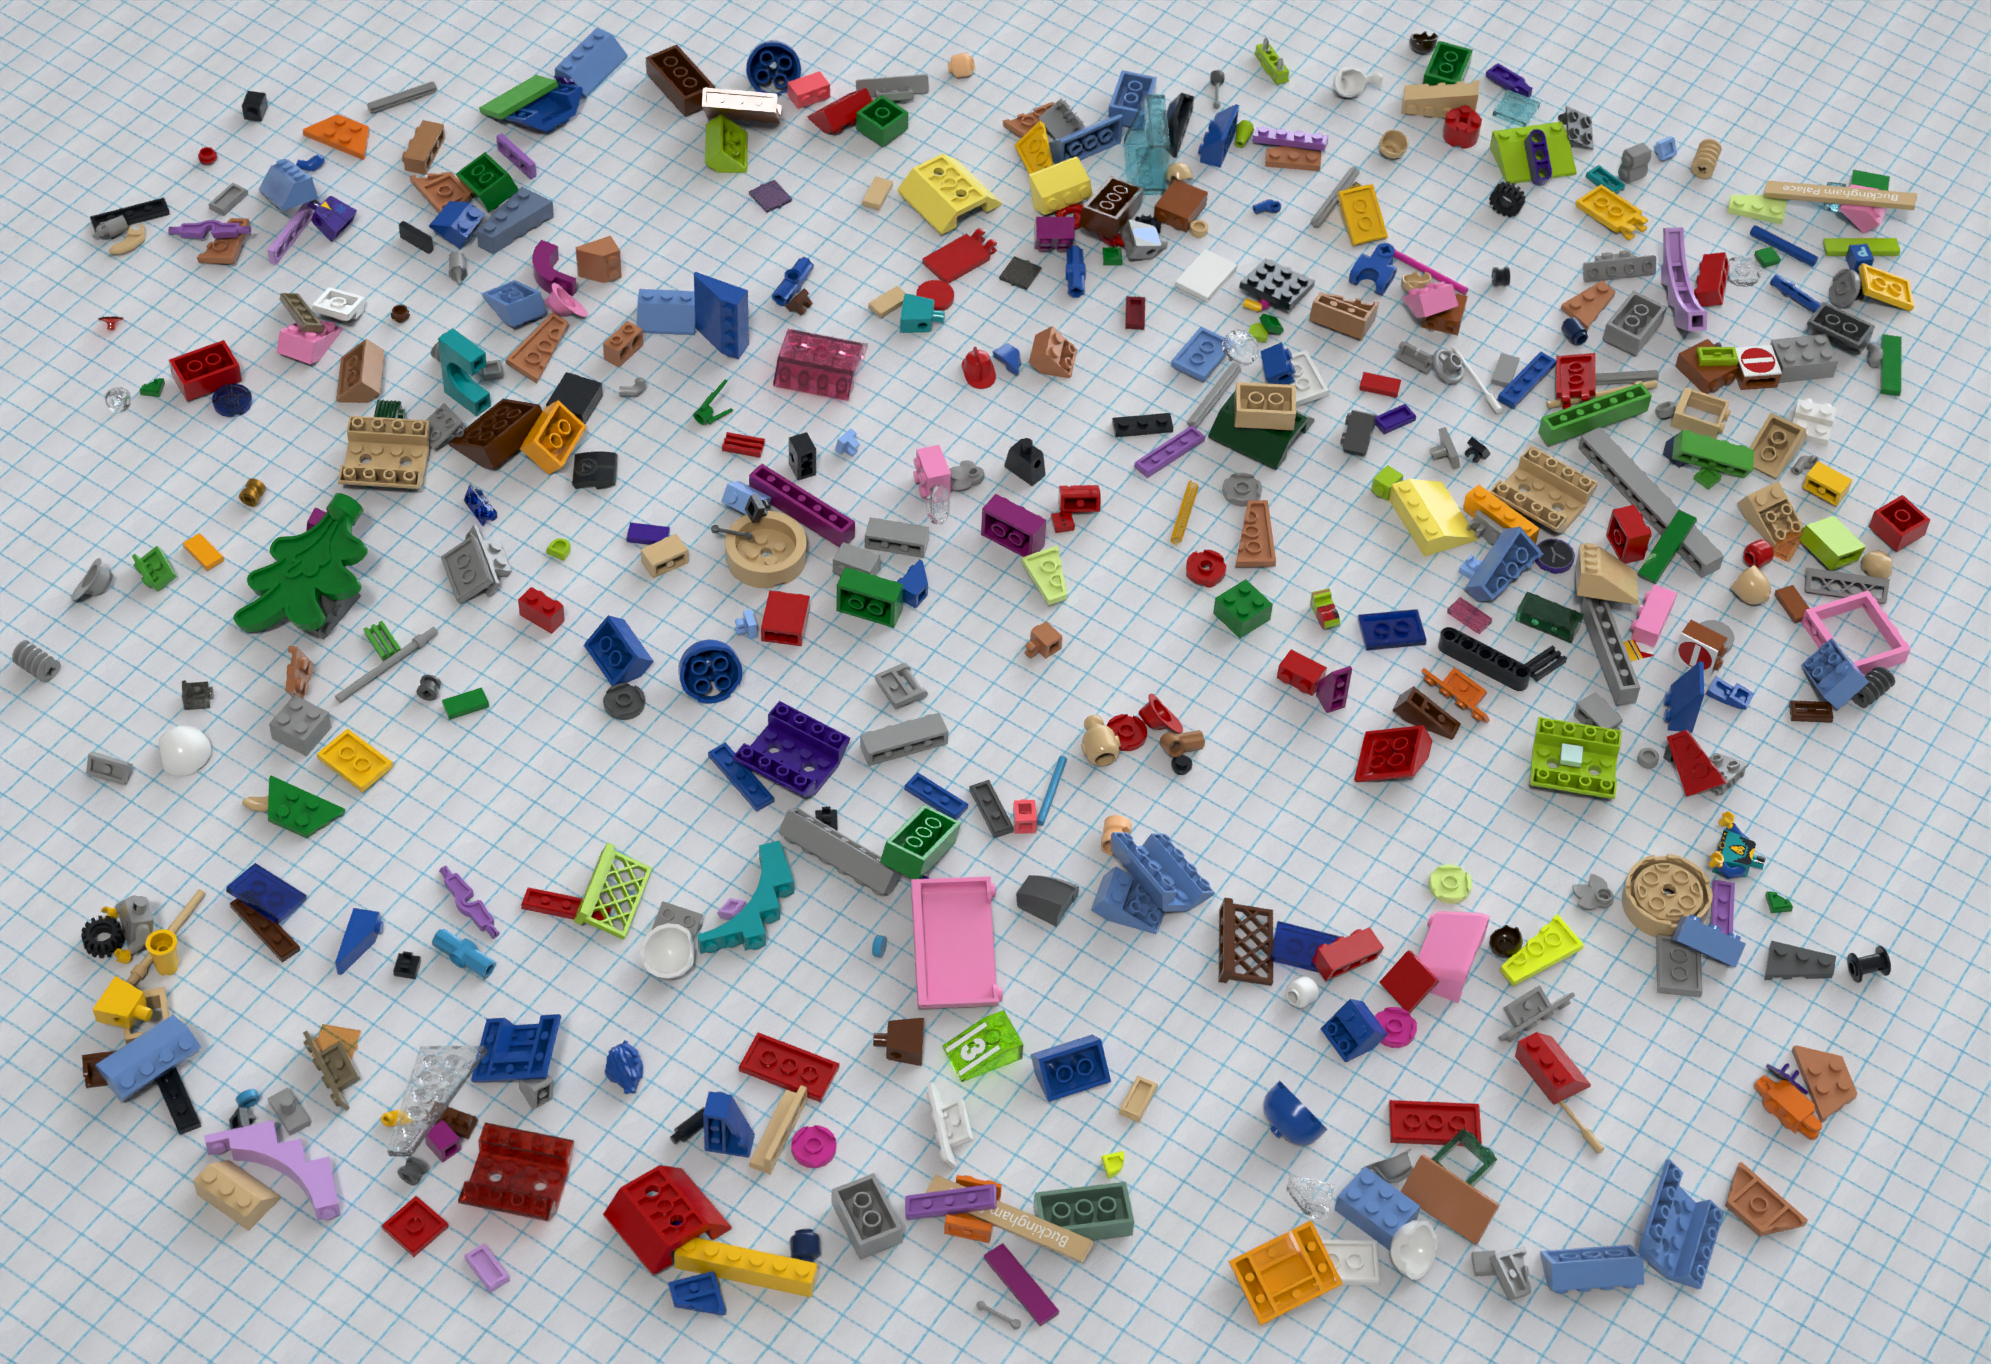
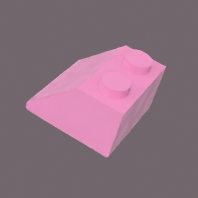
[1839,185,1887,233]

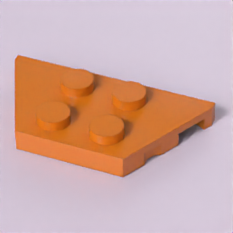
[303,114,369,160]

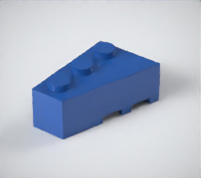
[703,1091,755,1158]

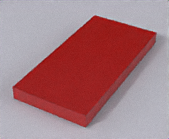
[739,1032,840,1103]
[1388,1100,1482,1147]

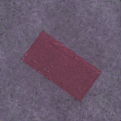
[1447,597,1492,634]

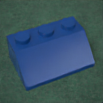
[1198,104,1239,168]
[584,615,654,686]
[1030,1034,1111,1102]

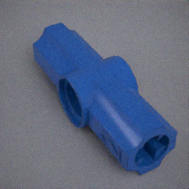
[1066,245,1086,298]
[772,256,814,306]

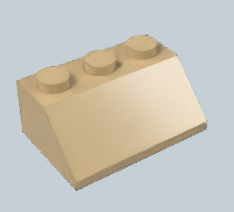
[193,1160,281,1231]

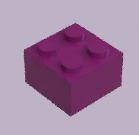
[1034,217,1074,252]

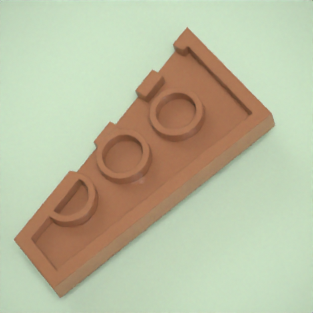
[506,312,568,383]

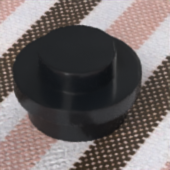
[1171,755,1192,775]

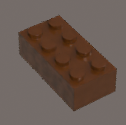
[646,44,715,116]
[1079,175,1144,239]

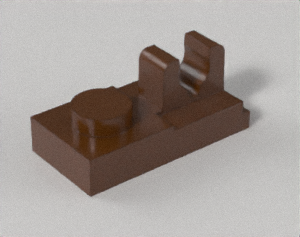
[426,1103,478,1140]

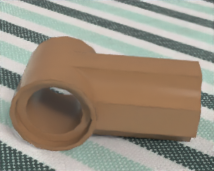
[1159,730,1205,757]

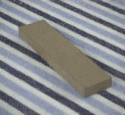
[279,293,323,332]

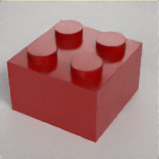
[1869,495,1930,552]
[1606,504,1652,564]

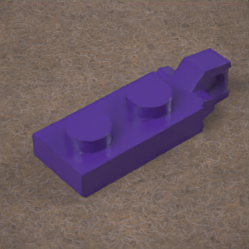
[1485,63,1533,100]

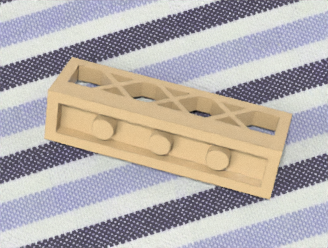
[749,1085,807,1175]

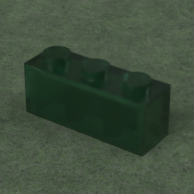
[1515,592,1584,644]

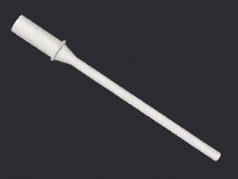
[1452,346,1503,414]

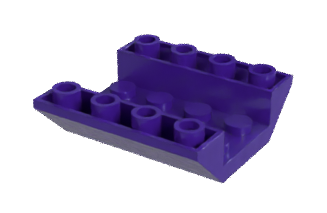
[732,701,850,797]

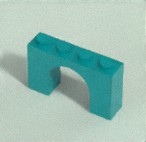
[438,328,491,417]

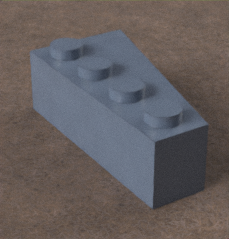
[477,187,554,254]

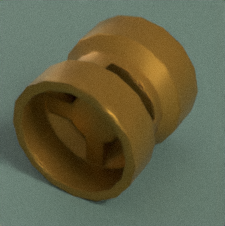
[239,478,266,507]

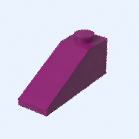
[1316,666,1352,713]

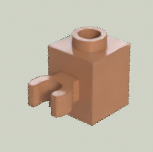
[1024,621,1063,659]

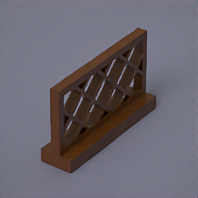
[1218,898,1273,986]

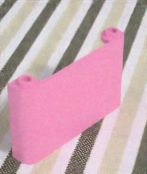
[911,876,1002,1009]

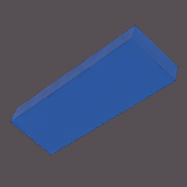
[904,772,968,820]

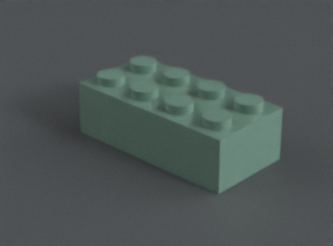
[1033,1182,1134,1247]

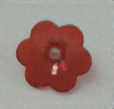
[98,316,124,330]

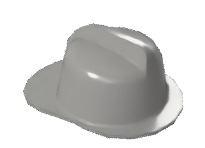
[71,558,113,601]
[1361,1149,1413,1183]

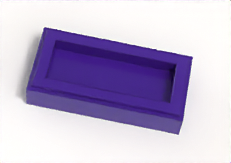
[1375,404,1416,435]
[626,522,670,545]

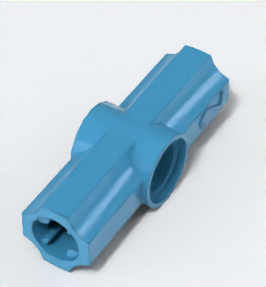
[432,929,496,978]

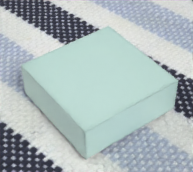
[1560,743,1583,767]

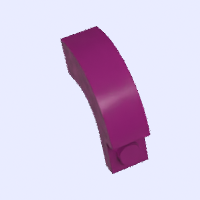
[532,240,577,296]

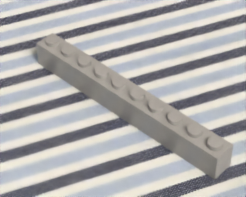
[1578,427,1724,578]

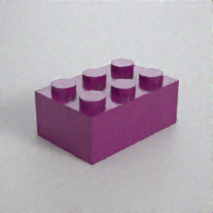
[981,494,1046,557]

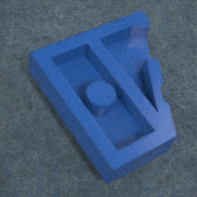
[668,1271,726,1316]

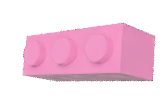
[1630,584,1677,647]

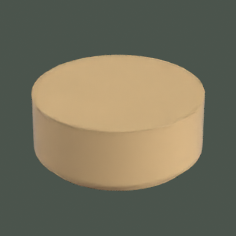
[1189,220,1208,238]

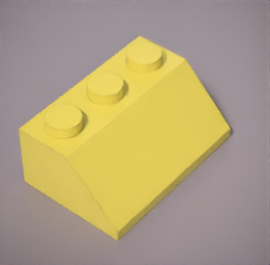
[1028,156,1093,215]

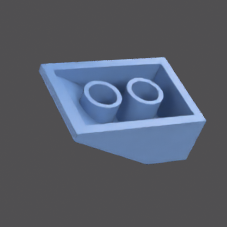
[482,280,546,328]

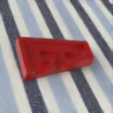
[1667,730,1727,797]

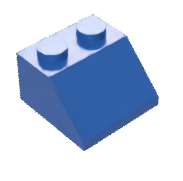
[429,201,485,249]

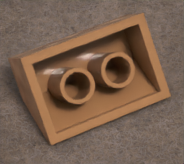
[336,339,384,403]

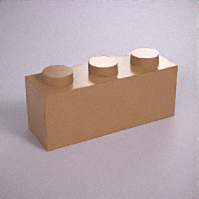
[402,120,445,175]

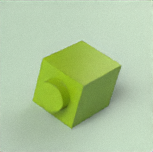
[1371,465,1403,501]

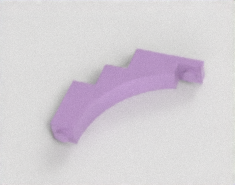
[204,1120,341,1220]

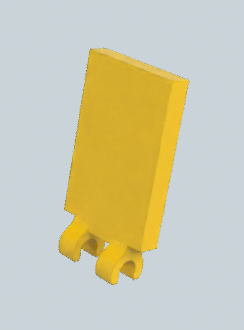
[1575,184,1648,240]

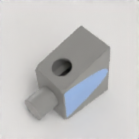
[1120,219,1167,259]

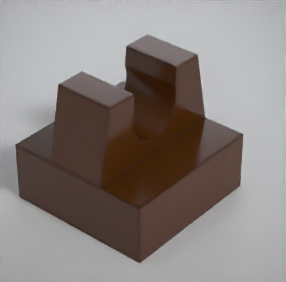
[786,288,813,316]

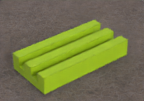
[1696,347,1738,366]

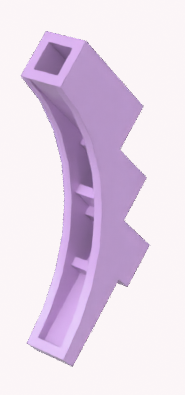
[1661,227,1707,331]

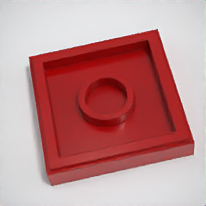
[1380,950,1439,1013]
[381,1196,449,1257]

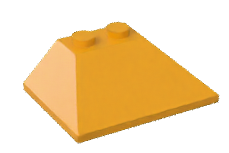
[1228,1220,1343,1325]

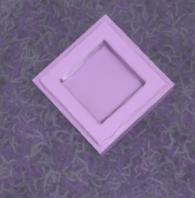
[717,898,747,920]

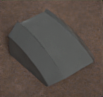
[1016,875,1079,927]

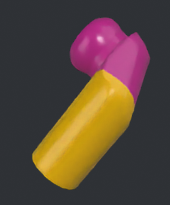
[1242,298,1271,312]

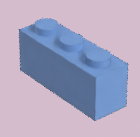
[1671,914,1746,968]

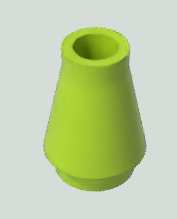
[1234,120,1254,148]

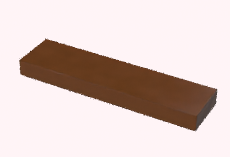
[230,891,300,963]

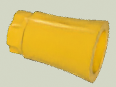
[145,929,179,976]

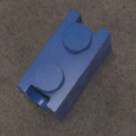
[1260,342,1296,385]

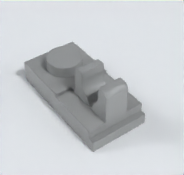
[1467,510,1504,545]
[86,751,133,785]

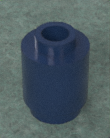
[1561,317,1588,345]

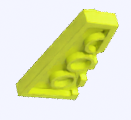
[1500,914,1584,987]

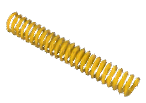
[1170,480,1199,545]

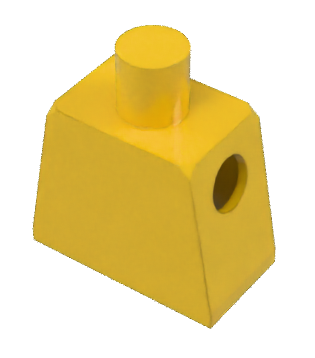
[93,976,153,1029]

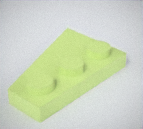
[1727,195,1788,225]
[1021,545,1067,606]

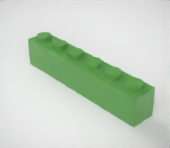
[1538,382,1652,446]

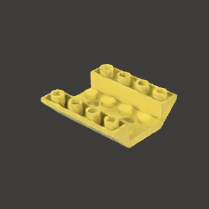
[897,154,1002,235]

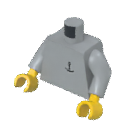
[101,895,154,964]

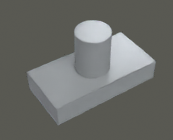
[1430,427,1460,470]
[267,1088,310,1136]

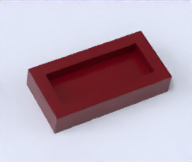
[1125,296,1145,330]

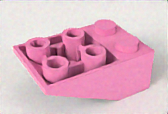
[277,317,343,365]

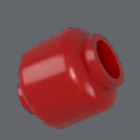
[1743,539,1774,568]

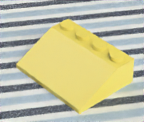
[1389,479,1478,557]

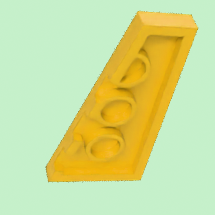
[1014,121,1054,174]

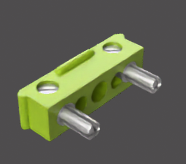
[1254,37,1289,85]

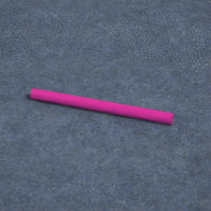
[1393,249,1469,295]

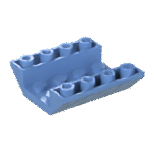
[1111,832,1215,912]
[1638,1159,1724,1289]

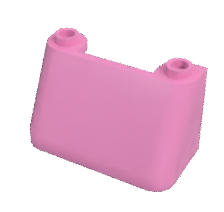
[1418,911,1490,1003]

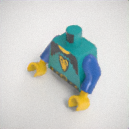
[1709,811,1766,879]

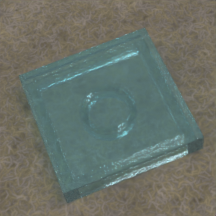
[1492,90,1541,127]

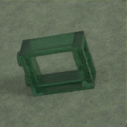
[1432,1128,1497,1187]

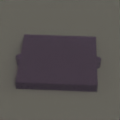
[749,180,792,213]

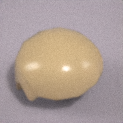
[1379,129,1408,159]
[1163,162,1193,182]
[1401,271,1431,293]
[1861,550,1892,579]

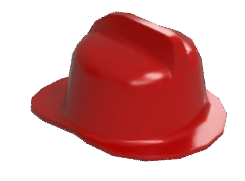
[962,347,996,389]
[1138,694,1183,733]

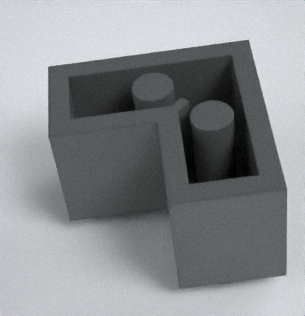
[1340,410,1377,454]

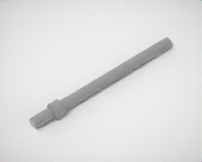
[335,627,438,702]

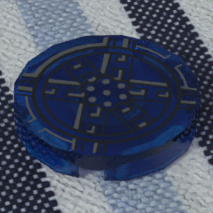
[212,384,252,417]

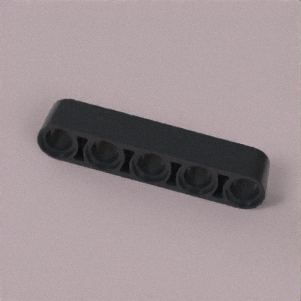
[1438,627,1531,691]

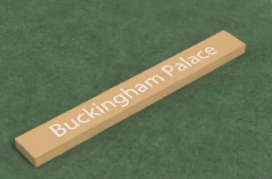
[1764,181,1917,210]
[925,1174,1094,1263]

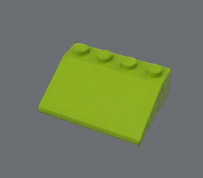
[1490,121,1577,184]

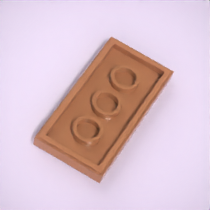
[1400,1154,1500,1244]

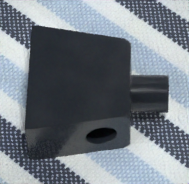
[1004,438,1046,487]

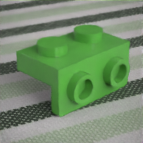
[132,546,177,591]

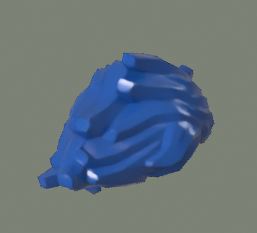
[604,1040,644,1094]

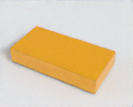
[183,533,224,571]

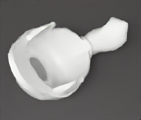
[1333,67,1383,98]

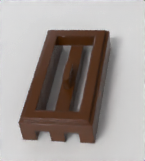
[1789,700,1834,723]

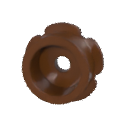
[391,305,410,322]

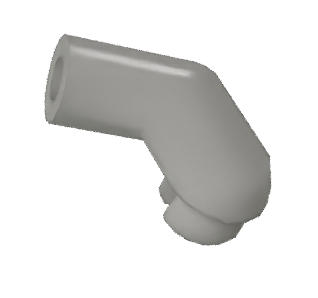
[1867,342,1883,367]
[619,377,646,396]

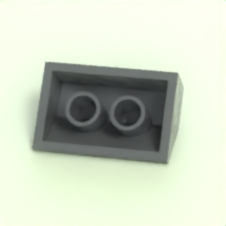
[1807,302,1875,353]

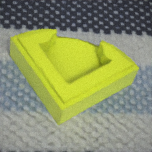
[1101,1151,1124,1179]

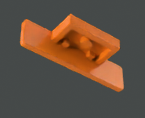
[1421,667,1490,723]

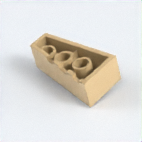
[1401,80,1479,118]

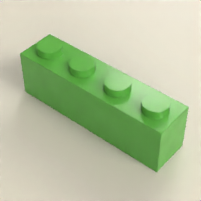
[1672,430,1754,479]

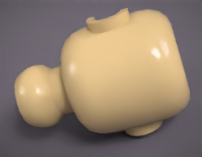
[1081,715,1121,766]

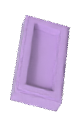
[464,1244,510,1293]

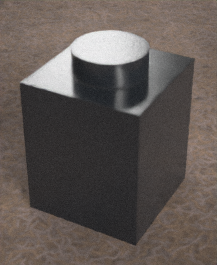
[242,91,268,122]

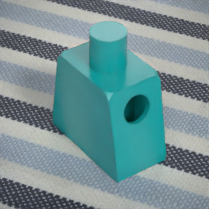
[900,293,945,333]

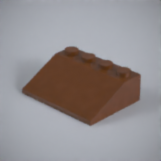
[448,399,542,469]

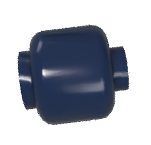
[789,1229,821,1263]

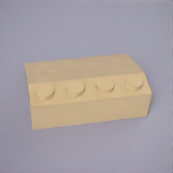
[1576,543,1639,605]

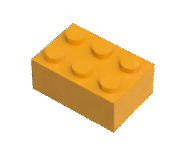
[520,400,587,475]

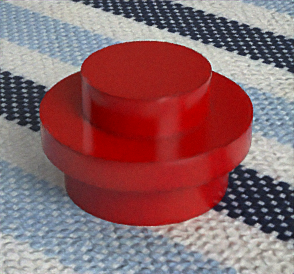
[198,147,217,164]

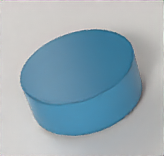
[872,935,887,958]
[235,1089,260,1108]

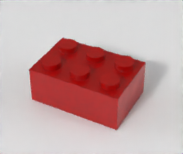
[169,340,242,401]

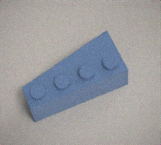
[1465,527,1544,601]

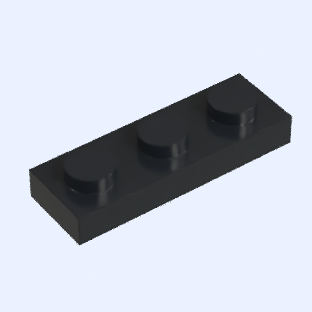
[1112,413,1174,437]

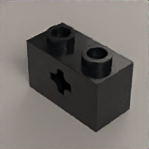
[789,432,816,480]

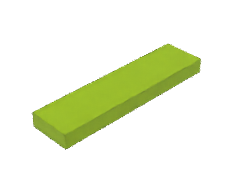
[1822,238,1900,256]

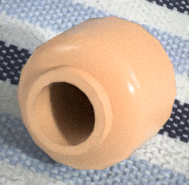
[948,53,975,78]

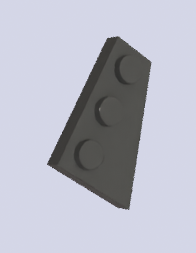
[1764,941,1836,980]

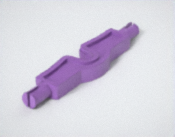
[168,220,252,239]
[439,866,500,939]

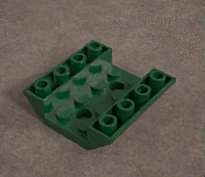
[1208,391,1315,470]

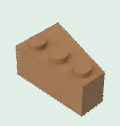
[1309,292,1379,340]

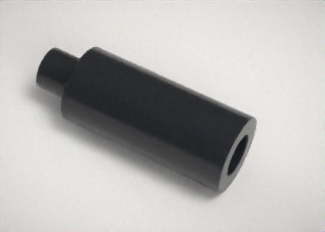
[670,1107,705,1144]

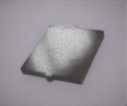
[999,256,1042,290]

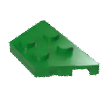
[268,775,345,839]

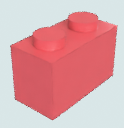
[788,71,830,109]

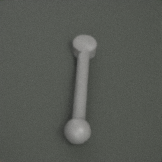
[976,1301,1021,1330]

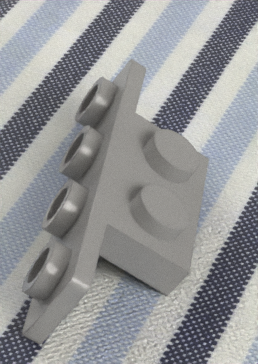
[856,74,929,102]
[1583,250,1656,282]
[465,525,512,597]
[1498,985,1575,1042]

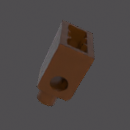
[873,1018,924,1066]

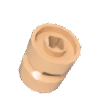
[1101,815,1132,856]

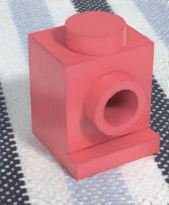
[1013,799,1037,834]

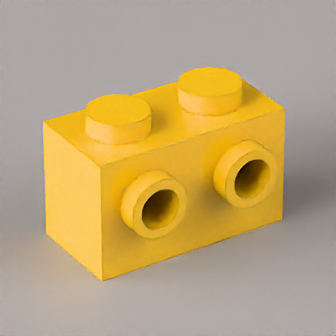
[1802,461,1852,507]

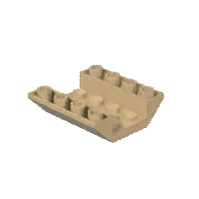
[338,416,430,489]
[1489,445,1598,533]

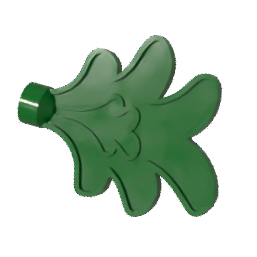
[233,493,368,632]

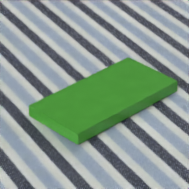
[479,75,558,120]

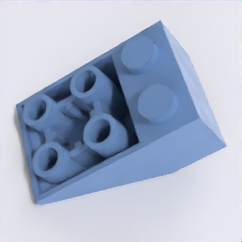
[1801,638,1869,710]
[1091,866,1165,934]

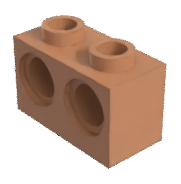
[603,321,643,368]

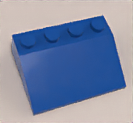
[694,272,749,360]

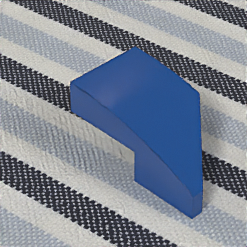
[992,343,1021,375]

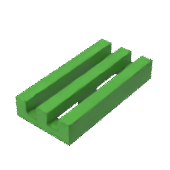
[363,621,401,661]

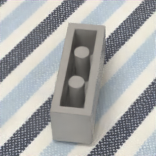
[865,517,929,558]

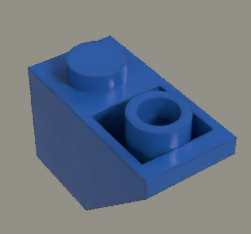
[897,559,928,609]

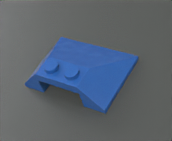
[502,82,583,132]
[471,1014,561,1083]

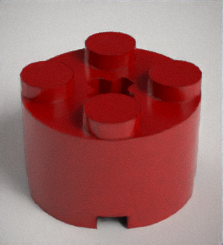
[1443,105,1482,149]

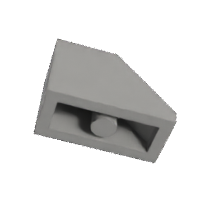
[519,1074,554,1110]

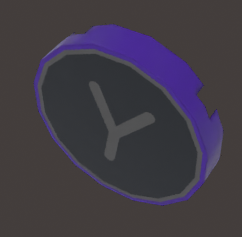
[1535,539,1575,574]

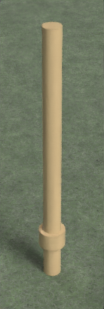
[1546,380,1657,409]
[126,889,205,986]

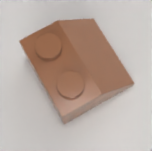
[576,236,622,283]

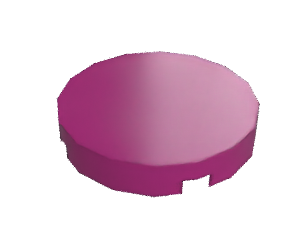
[1375,1007,1417,1048]
[791,1125,837,1168]

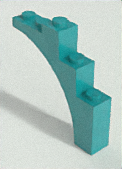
[697,840,794,954]

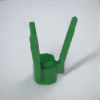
[693,379,733,425]

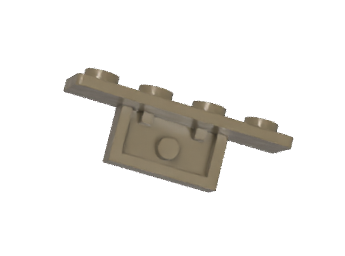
[303,1031,361,1110]

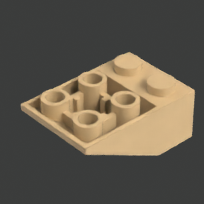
[1737,481,1804,549]

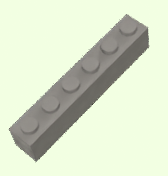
[1581,597,1641,705]
[778,808,901,895]

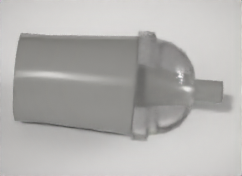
[92,215,129,240]
[448,251,468,285]

